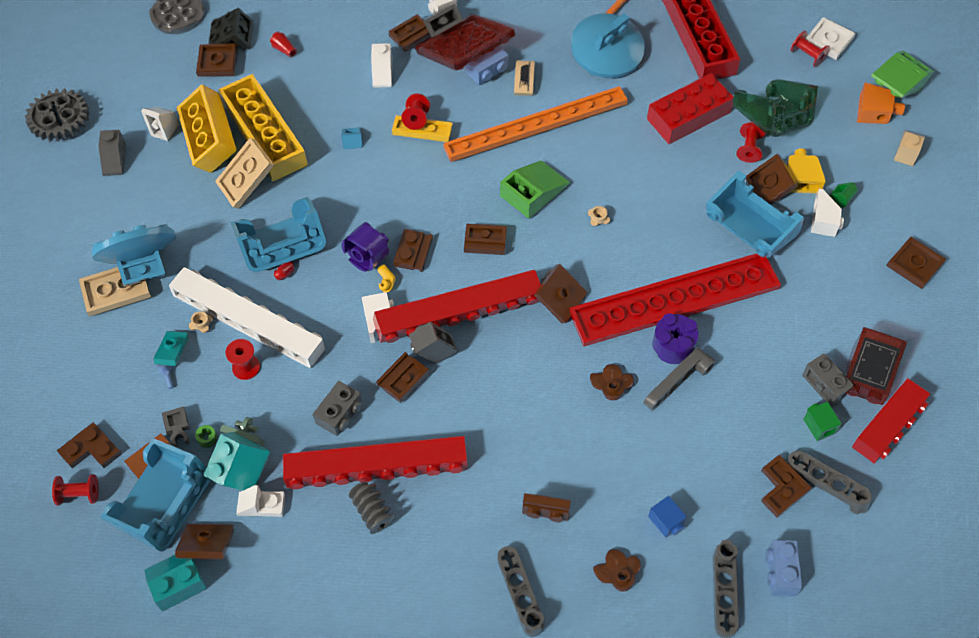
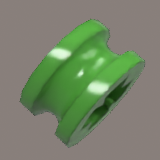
[195,425,217,448]

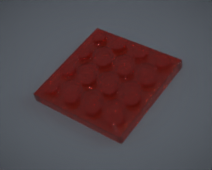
[415,14,516,71]

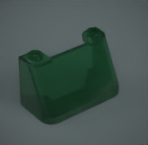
[733,79,818,137]

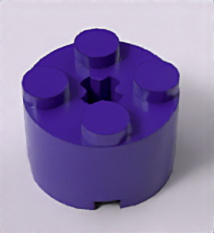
[341,222,389,272]
[652,313,699,364]

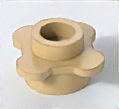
[588,206,610,226]
[189,311,213,333]

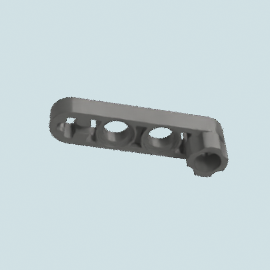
[643,347,716,411]
[788,451,872,515]
[713,540,738,638]
[497,546,544,637]

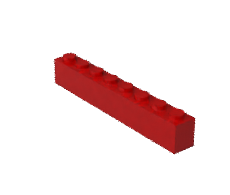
[373,269,541,343]
[283,436,468,489]

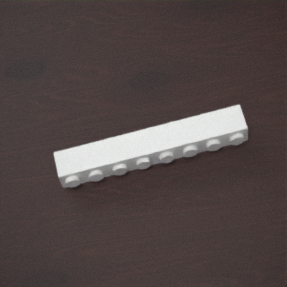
[169,267,325,369]

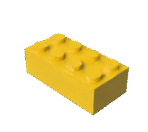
[177,84,237,173]

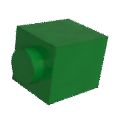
[803,402,841,441]

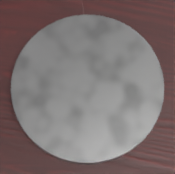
[149,0,205,34]

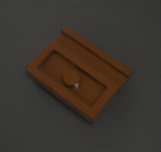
[388,14,431,52]
[464,224,507,255]
[393,229,433,272]
[376,352,429,403]
[522,493,571,522]

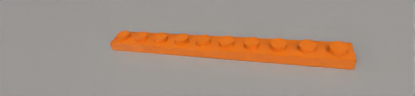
[443,86,628,162]

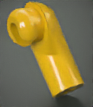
[377,264,396,292]

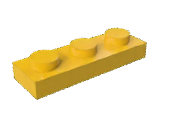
[392,115,453,142]

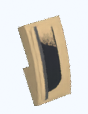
[514,61,535,96]

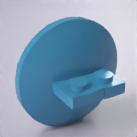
[571,13,645,78]
[91,224,176,287]

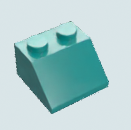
[203,432,271,491]
[145,555,207,612]

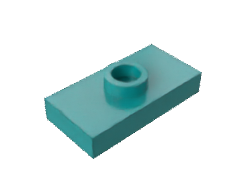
[153,331,189,366]

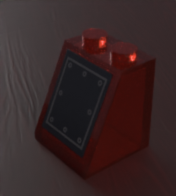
[844,327,907,405]

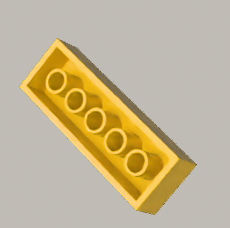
[218,74,308,182]

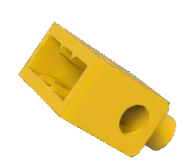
[786,148,825,193]

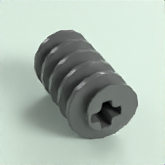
[348,482,395,534]

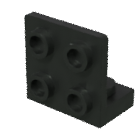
[208,8,253,50]

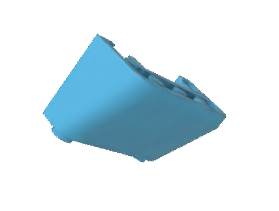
[706,170,804,257]
[231,197,326,272]
[100,438,210,552]

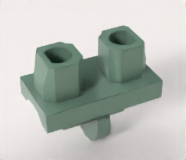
[220,417,265,447]

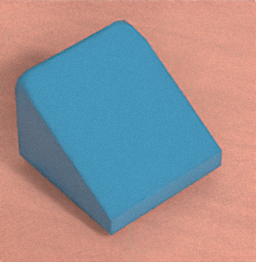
[341,127,362,149]

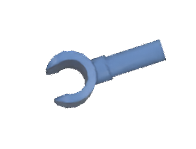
[156,364,174,389]

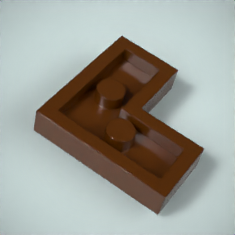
[57,422,122,469]
[761,455,812,518]

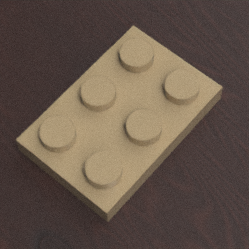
[215,138,274,209]
[79,267,151,317]

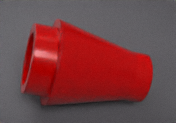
[270,31,297,58]

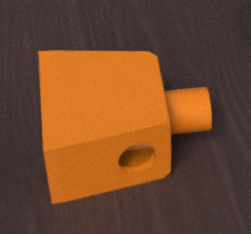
[857,83,905,124]

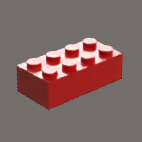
[647,73,734,145]

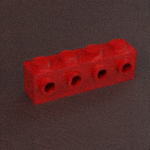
[852,378,930,464]

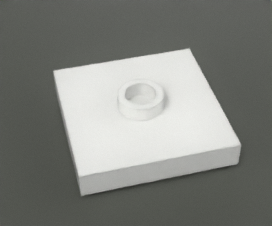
[806,17,856,60]

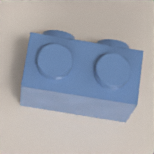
[465,42,508,85]
[765,540,802,596]

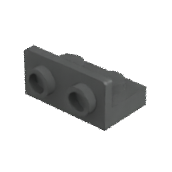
[802,354,853,408]

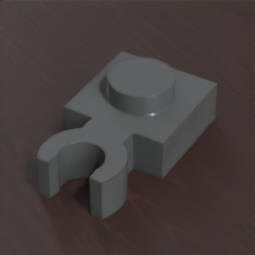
[162,406,190,448]

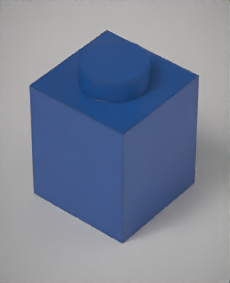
[648,495,687,538]

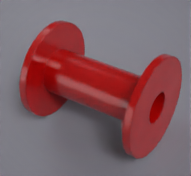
[791,31,830,67]
[401,93,430,130]
[736,122,766,163]
[225,339,260,380]
[52,474,99,506]

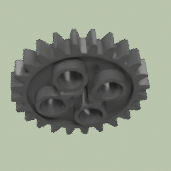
[25,88,90,142]

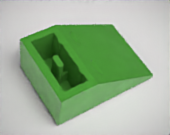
[871,50,934,98]
[500,160,570,219]

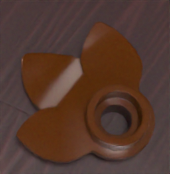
[590,364,634,401]
[593,549,641,592]

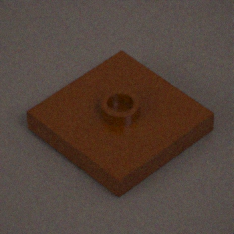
[196,44,238,77]
[746,153,798,205]
[886,236,946,289]
[534,264,587,324]
[175,524,234,559]

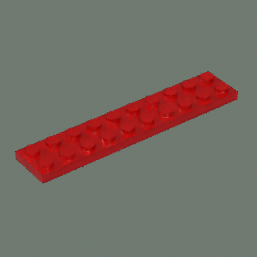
[569,253,781,347]

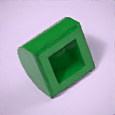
[829,182,858,208]

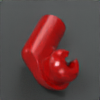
[274,261,294,280]

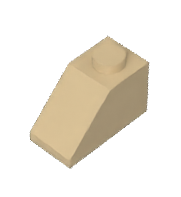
[894,130,925,166]

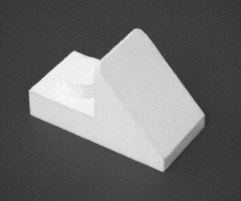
[236,485,285,517]

